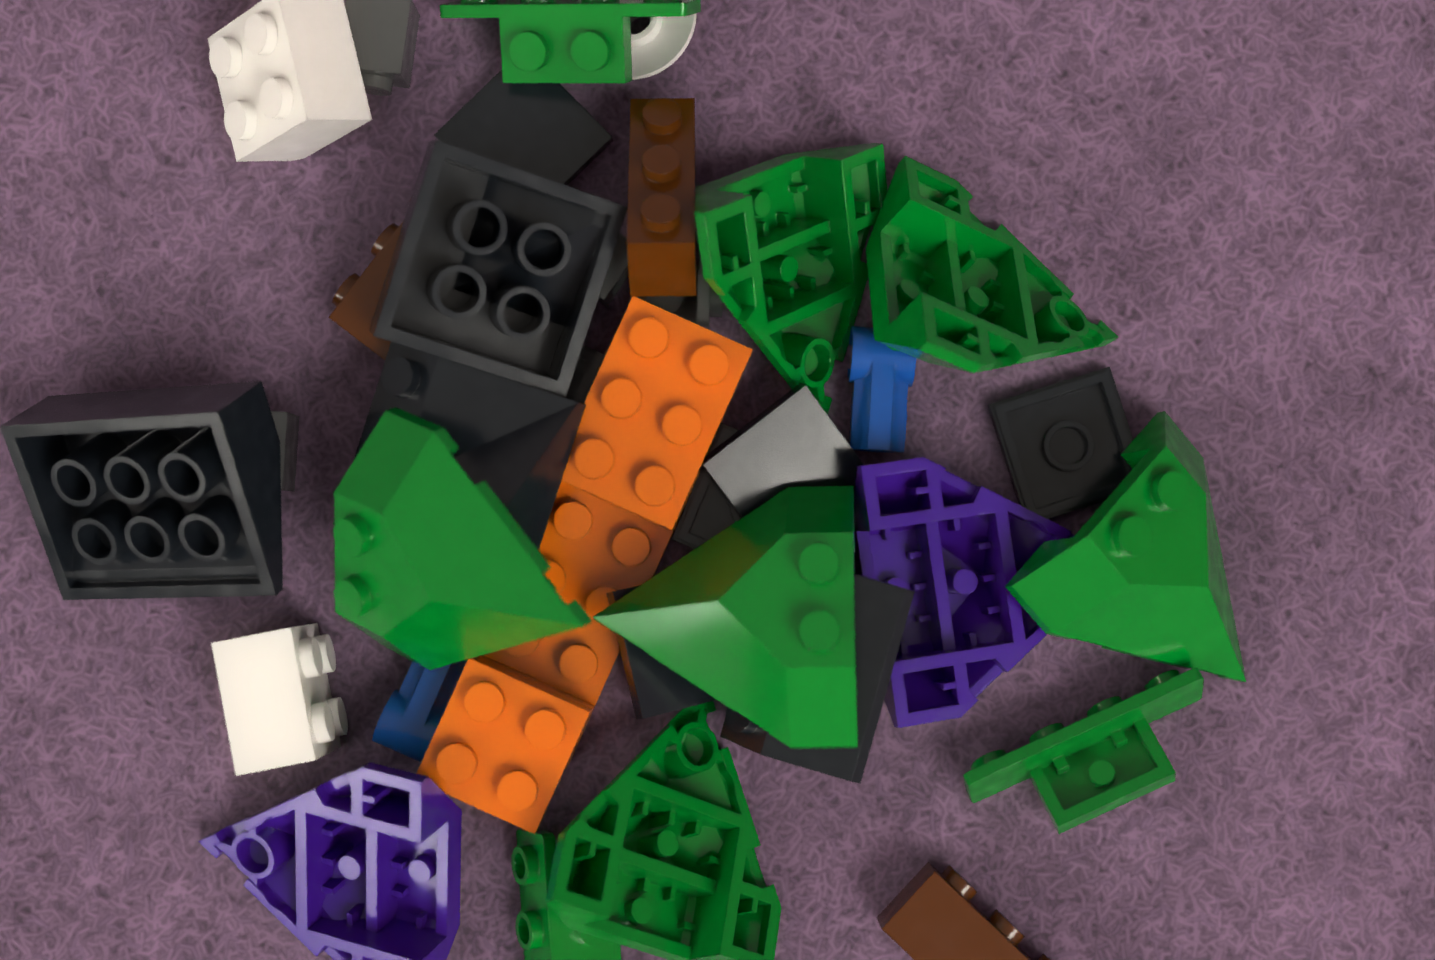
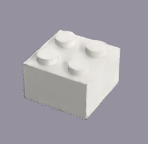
[207,0,372,162]
[211,623,348,776]

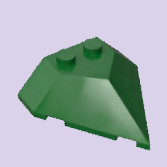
[695,143,888,415]
[866,156,1119,373]
[333,407,593,670]
[1005,411,1246,682]
[593,486,858,749]
[545,701,782,960]

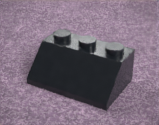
[720,572,915,783]

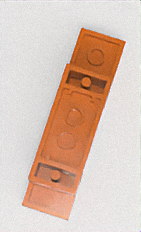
[416,296,753,834]

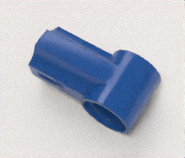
[847,326,916,453]
[372,659,468,762]

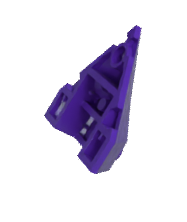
[854,457,1075,728]
[198,762,462,960]

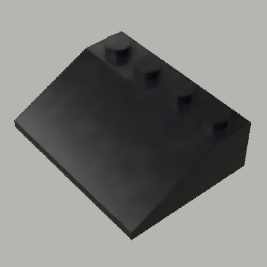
[0,381,283,600]

